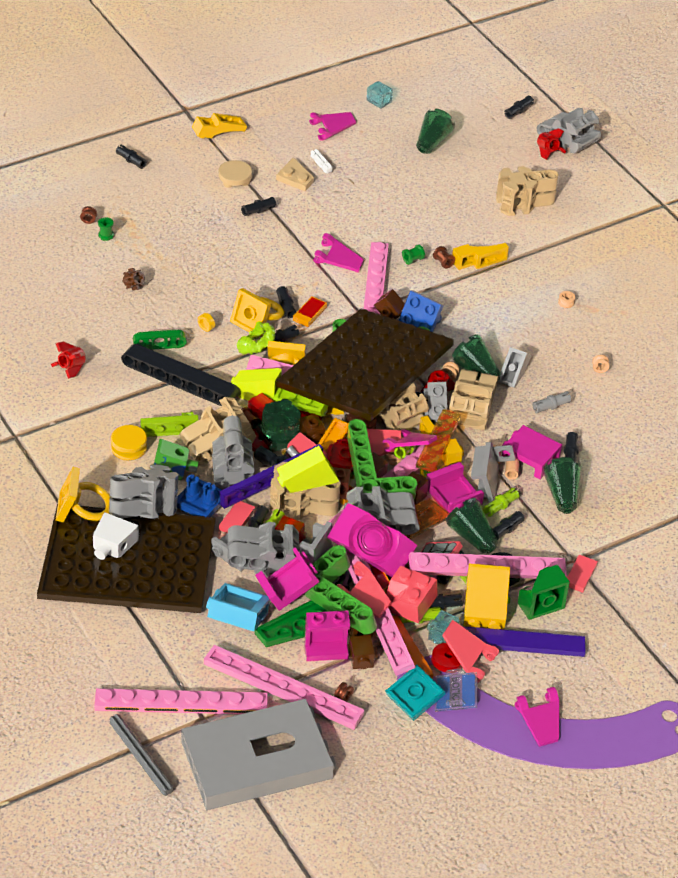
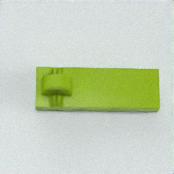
[272,388,328,416]
[140,412,199,437]

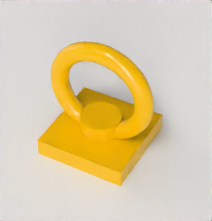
[230,288,284,337]
[267,341,306,365]
[56,466,111,522]

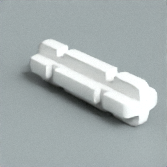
[310,149,333,174]

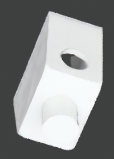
[93,513,139,560]

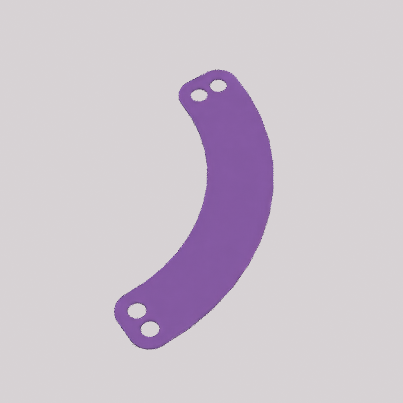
[397,655,678,769]

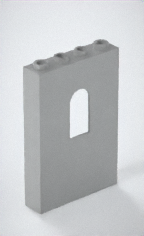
[181,699,336,811]

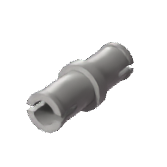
[532,391,571,414]

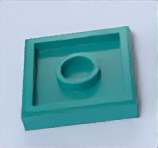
[385,664,445,721]

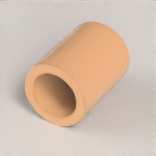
[505,459,520,479]

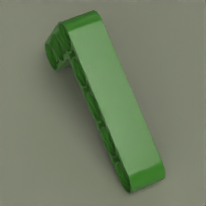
[347,419,417,499]
[304,545,377,634]

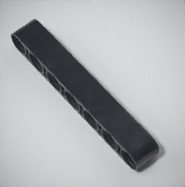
[121,344,241,406]

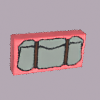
[421,541,463,554]

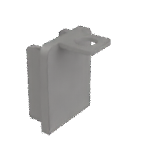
[471,442,516,503]
[300,521,339,584]

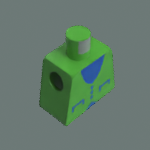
[154,439,199,480]

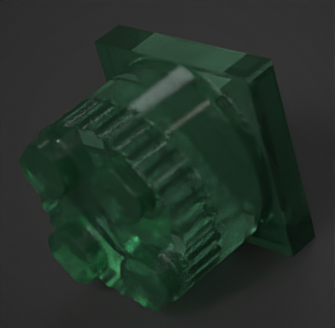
[253,399,301,452]

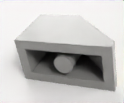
[498,347,531,388]

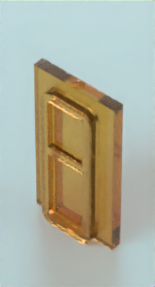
[405,498,452,539]

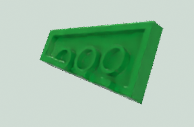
[254,600,329,647]

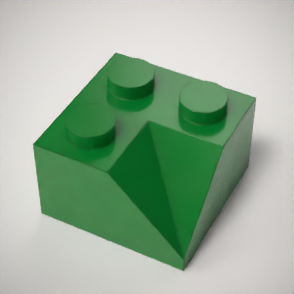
[517,565,570,620]

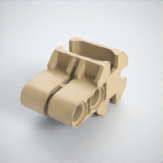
[496,166,559,216]
[448,369,498,430]
[375,383,429,430]
[180,397,256,465]
[270,462,341,520]

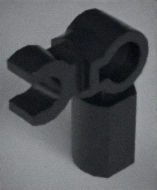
[254,446,291,467]

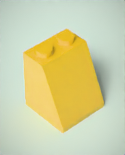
[463,563,510,630]

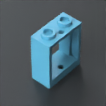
[206,583,270,632]

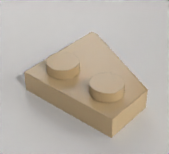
[276,158,314,191]

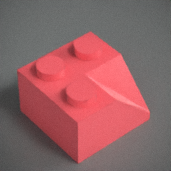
[386,566,438,624]

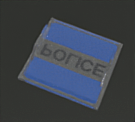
[435,669,477,712]

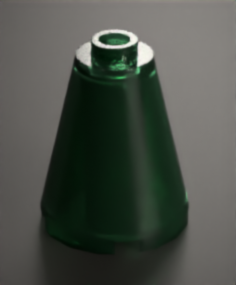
[416,108,455,154]
[452,334,501,381]
[543,457,582,514]
[446,498,498,554]

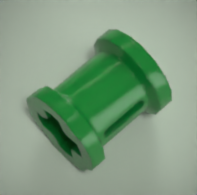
[98,217,114,241]
[402,244,425,265]

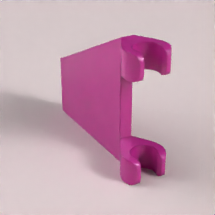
[309,112,356,140]
[313,233,364,272]
[383,429,437,452]
[515,687,559,747]

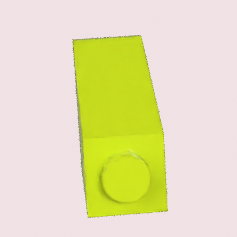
[231,368,282,402]
[277,446,339,493]

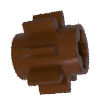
[122,268,145,291]

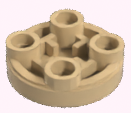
[218,160,252,188]

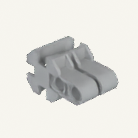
[537,108,601,154]
[212,416,254,490]
[109,464,179,519]
[344,486,419,535]
[228,522,299,577]

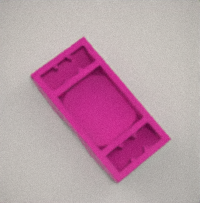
[327,503,417,577]

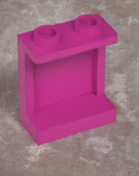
[502,425,562,480]
[426,462,484,518]
[255,547,319,611]
[304,611,350,662]

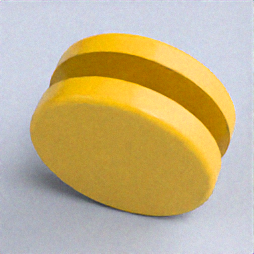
[111,425,147,460]

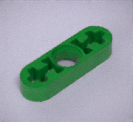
[132,330,187,350]

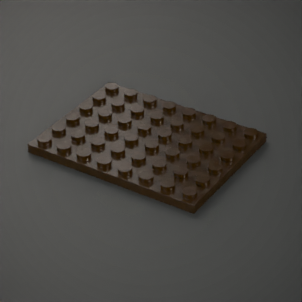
[276,308,454,421]
[37,504,216,613]

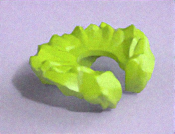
[237,321,275,355]

